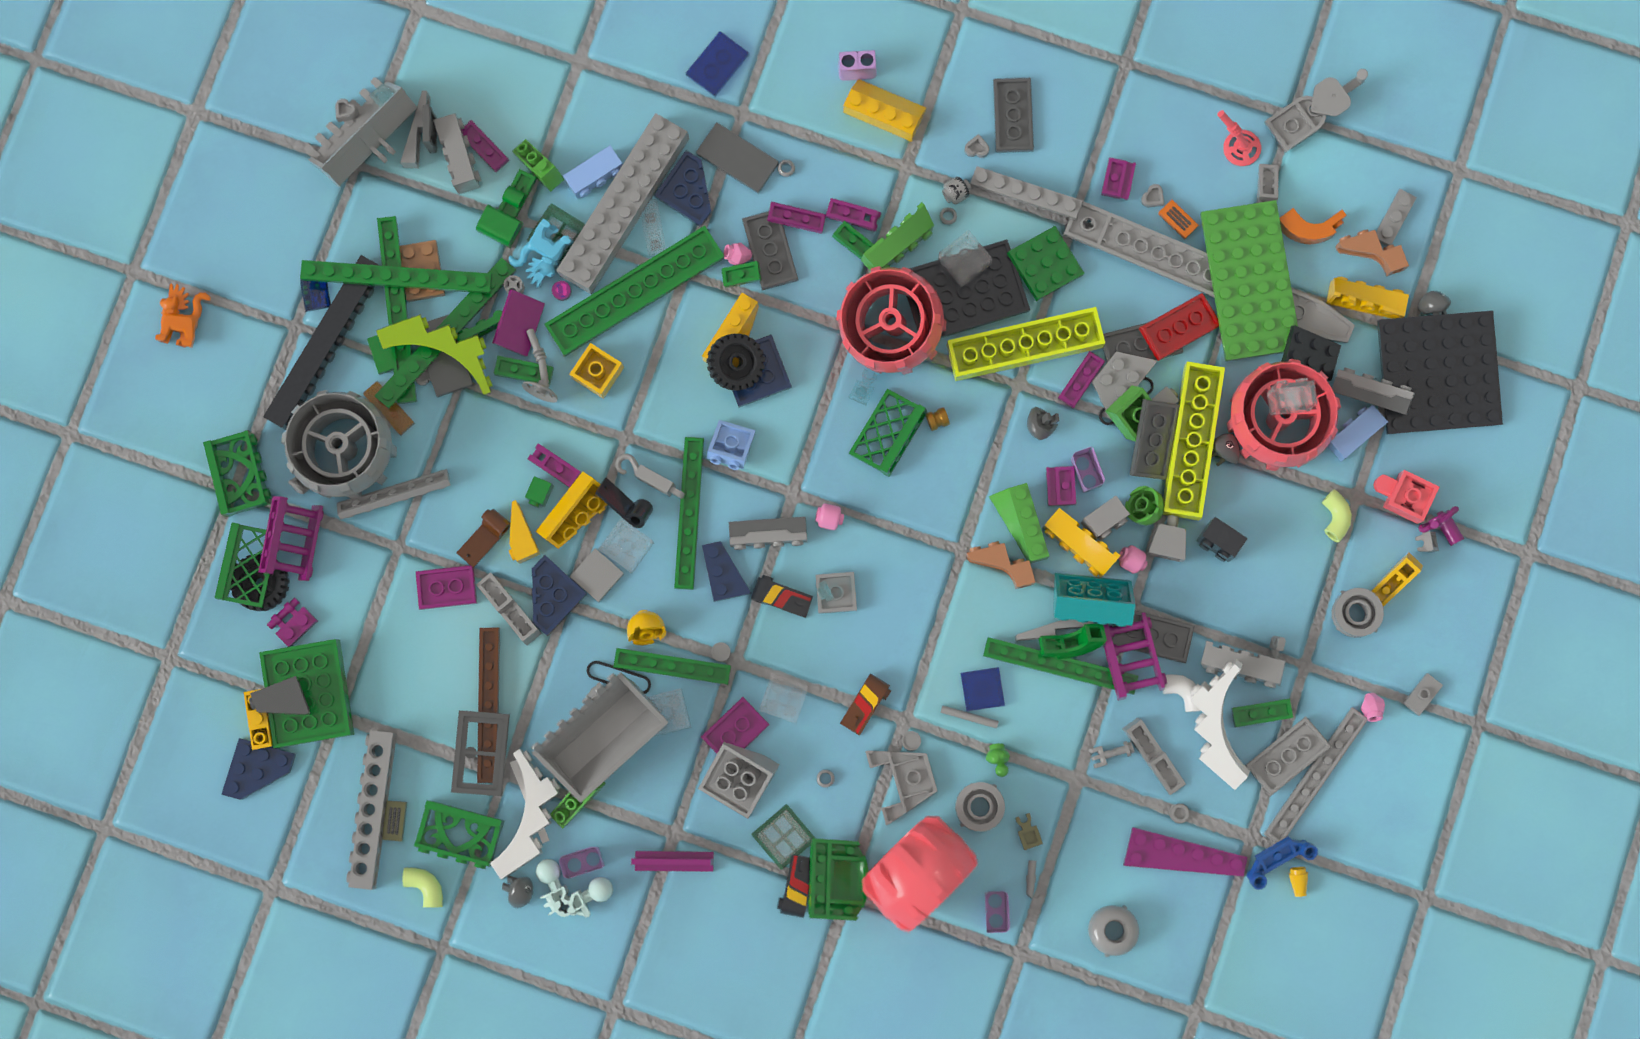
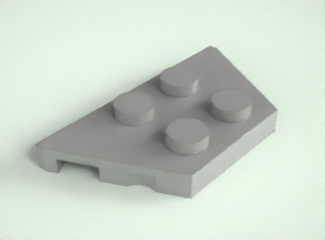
[1092,352,1157,419]

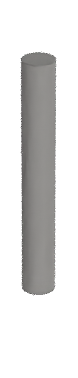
[940,705,999,729]

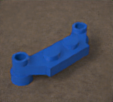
[1247,836,1318,890]

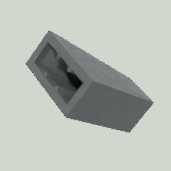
[249,676,311,715]

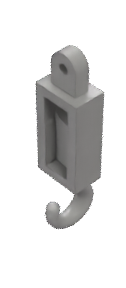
[615,454,685,499]

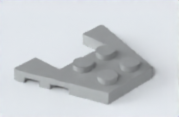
[865,751,937,825]

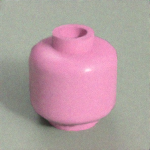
[815,503,844,530]
[1118,545,1148,574]

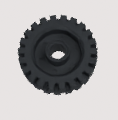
[706,334,765,390]
[230,554,290,611]

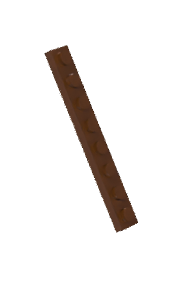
[477,628,500,783]

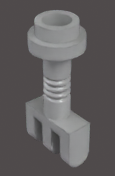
[1269,636,1286,659]
[1089,741,1135,768]

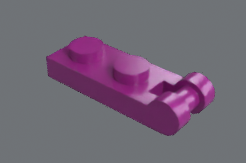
[826,198,881,232]
[527,443,581,488]

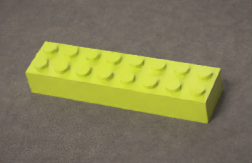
[946,307,1105,381]
[1163,361,1225,521]

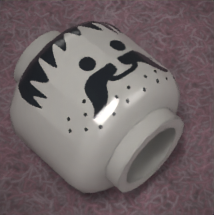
[942,176,971,204]

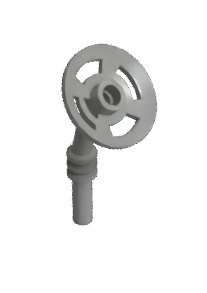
[522,329,558,403]

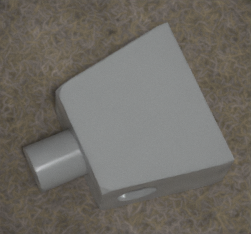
[1146,515,1186,562]

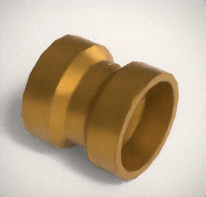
[925,407,950,431]

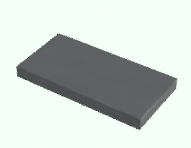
[993,78,1034,153]
[696,122,779,194]
[742,211,798,291]
[419,314,473,397]
[1103,322,1183,362]
[1130,399,1180,480]
[1112,610,1195,663]

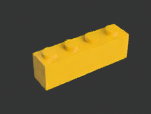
[1326,277,1409,319]
[702,293,759,367]
[535,471,608,549]
[1043,508,1121,577]

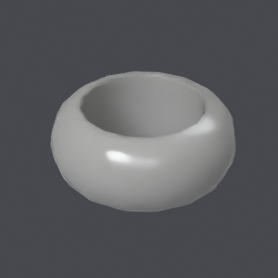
[778,160,795,177]
[940,207,957,225]
[817,770,835,788]

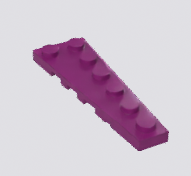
[1123,827,1248,876]

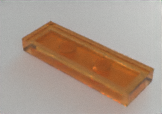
[363,381,415,435]

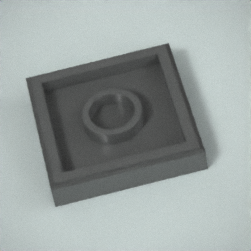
[423,105,437,153]

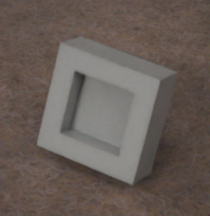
[1415,531,1439,552]

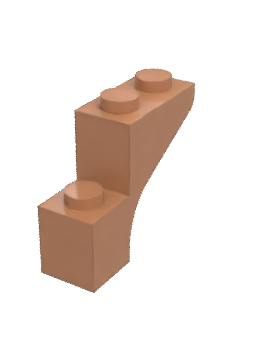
[1335,229,1409,276]
[966,541,1036,589]

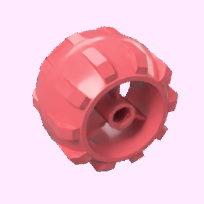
[836,266,947,375]
[1226,359,1341,471]
[862,816,978,932]

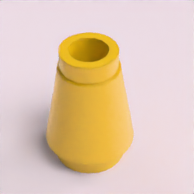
[1288,867,1308,897]

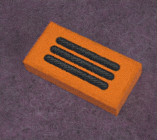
[1158,200,1199,240]

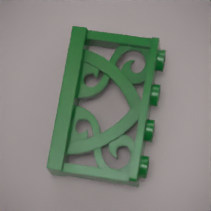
[203,430,272,517]
[414,800,504,869]

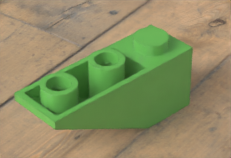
[512,139,565,192]
[550,782,606,829]

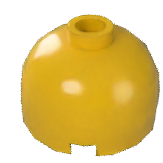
[627,610,666,645]

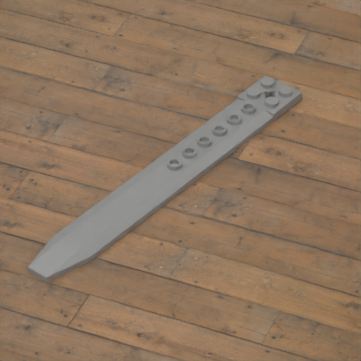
[1063,201,1355,343]

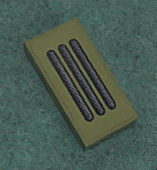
[382,801,407,841]

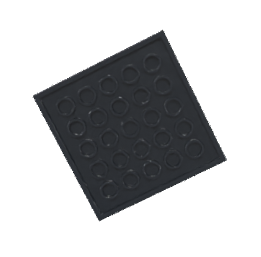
[1377,311,1503,434]

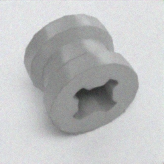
[504,275,525,293]

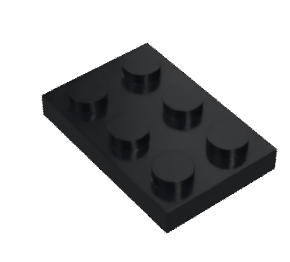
[1281,325,1341,381]

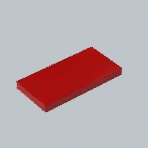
[1139,293,1219,361]

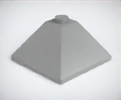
[698,742,780,819]

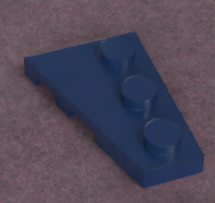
[702,541,751,602]

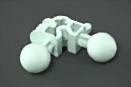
[536,859,613,918]

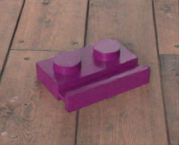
[1101,157,1136,201]
[1046,466,1076,506]

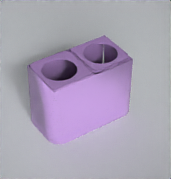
[838,50,877,81]
[1071,446,1105,493]
[559,847,604,878]
[985,891,1010,933]

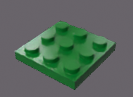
[1007,226,1085,301]

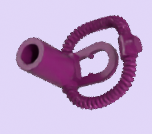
[1418,506,1464,546]

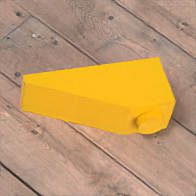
[509,500,541,564]
[1371,553,1423,607]

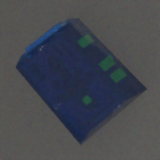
[300,280,331,312]

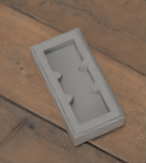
[1403,673,1443,716]

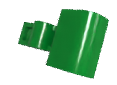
[476,169,537,249]

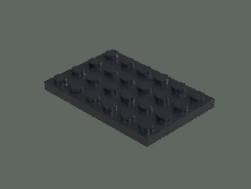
[906,239,1030,338]

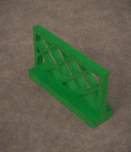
[849,389,928,477]
[214,522,270,608]

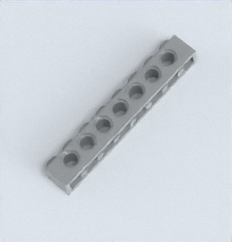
[347,730,397,890]

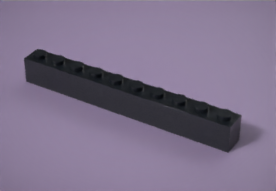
[263,255,380,430]

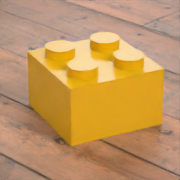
[569,343,624,399]

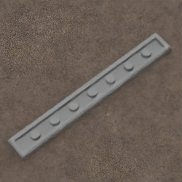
[1263,707,1367,843]

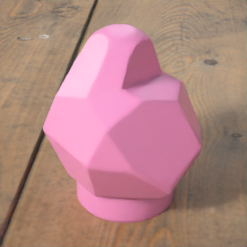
[723,242,752,265]
[1361,692,1385,722]

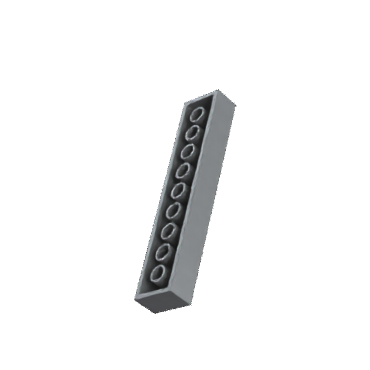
[557,113,689,294]

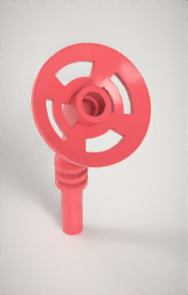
[1217,110,1261,166]

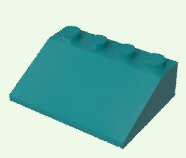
[1053,573,1136,627]

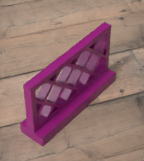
[631,851,714,872]

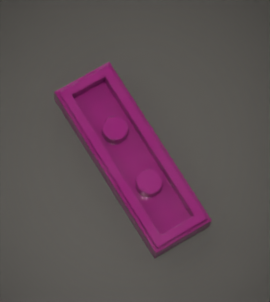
[462,120,510,173]
[767,201,826,234]
[1058,351,1105,409]

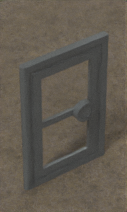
[451,710,510,796]

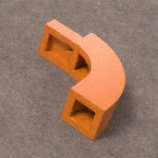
[1279,208,1347,244]

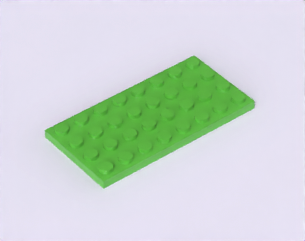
[1200,200,1298,362]

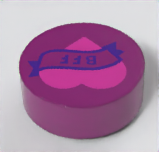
[552,281,571,301]

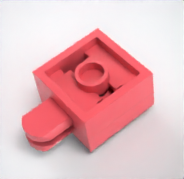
[1373,470,1440,524]

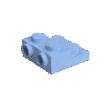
[707,420,755,470]

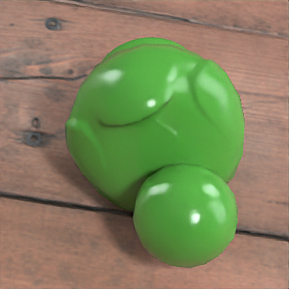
[986,743,1010,777]

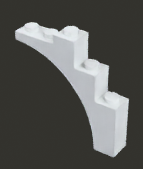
[1190,659,1250,790]
[490,749,560,880]

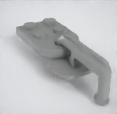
[1264,69,1368,152]

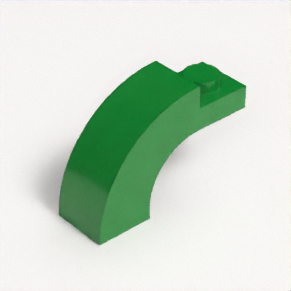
[1039,624,1107,659]

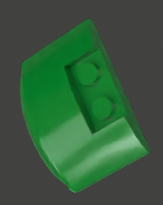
[808,838,868,921]

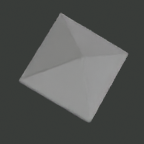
[288,477,310,494]

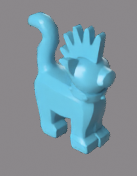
[509,218,574,287]

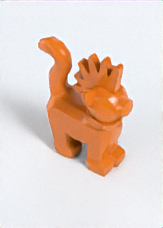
[155,284,211,348]

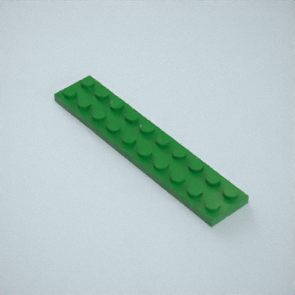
[544,225,724,357]

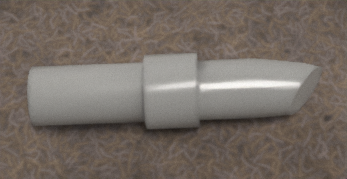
[1026,860,1037,899]

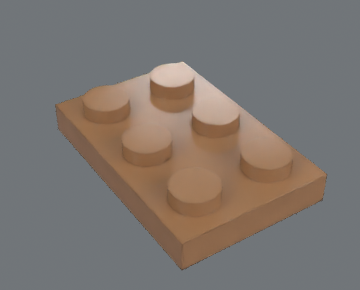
[400,240,445,302]

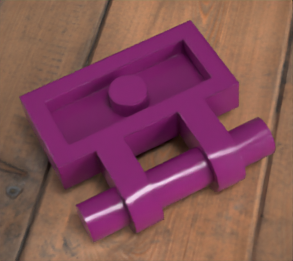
[267,597,318,647]

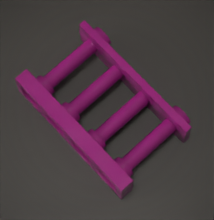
[258,496,324,581]
[1103,612,1167,701]

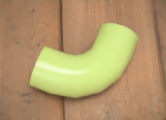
[1322,489,1352,543]
[403,868,443,908]

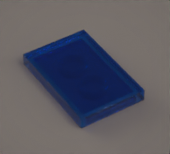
[685,31,749,97]

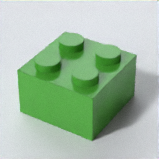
[1106,385,1152,442]

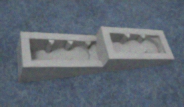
[400,91,430,168]
[1257,164,1278,203]
[476,572,542,645]
[1015,619,1093,641]
[1122,718,1186,795]

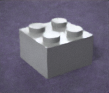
[1081,496,1130,541]

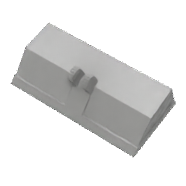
[304,77,418,187]
[531,672,668,803]

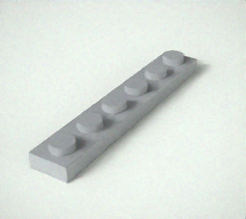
[970,166,1083,220]
[337,469,450,520]

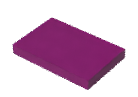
[492,290,545,357]
[416,565,477,610]
[701,697,770,754]

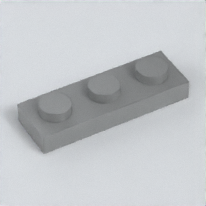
[1376,189,1417,246]

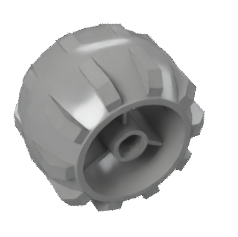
[281,390,397,500]

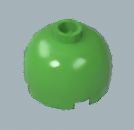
[1125,486,1164,526]

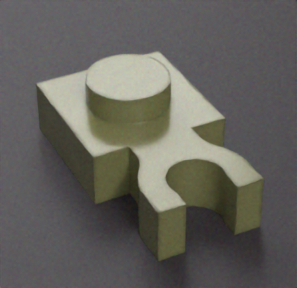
[1015,813,1043,850]

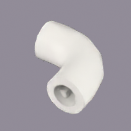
[1162,674,1201,712]

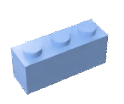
[563,146,623,199]
[1327,405,1388,461]

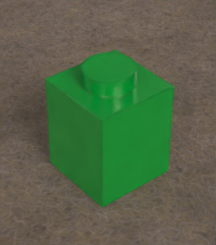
[525,476,554,508]

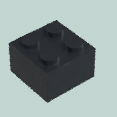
[1196,517,1248,562]

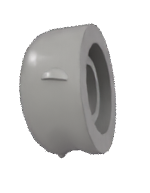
[1331,588,1384,638]
[955,782,1005,832]
[1088,905,1139,957]

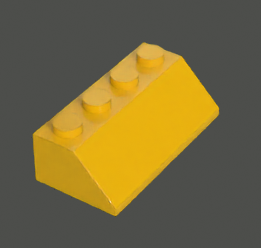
[843,79,927,142]

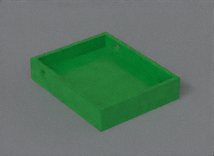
[259,639,355,748]

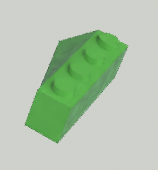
[861,202,934,271]
[989,483,1049,564]

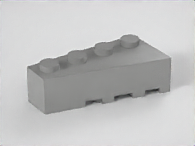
[434,113,481,194]
[1201,641,1286,688]

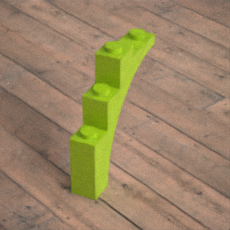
[376,314,493,395]

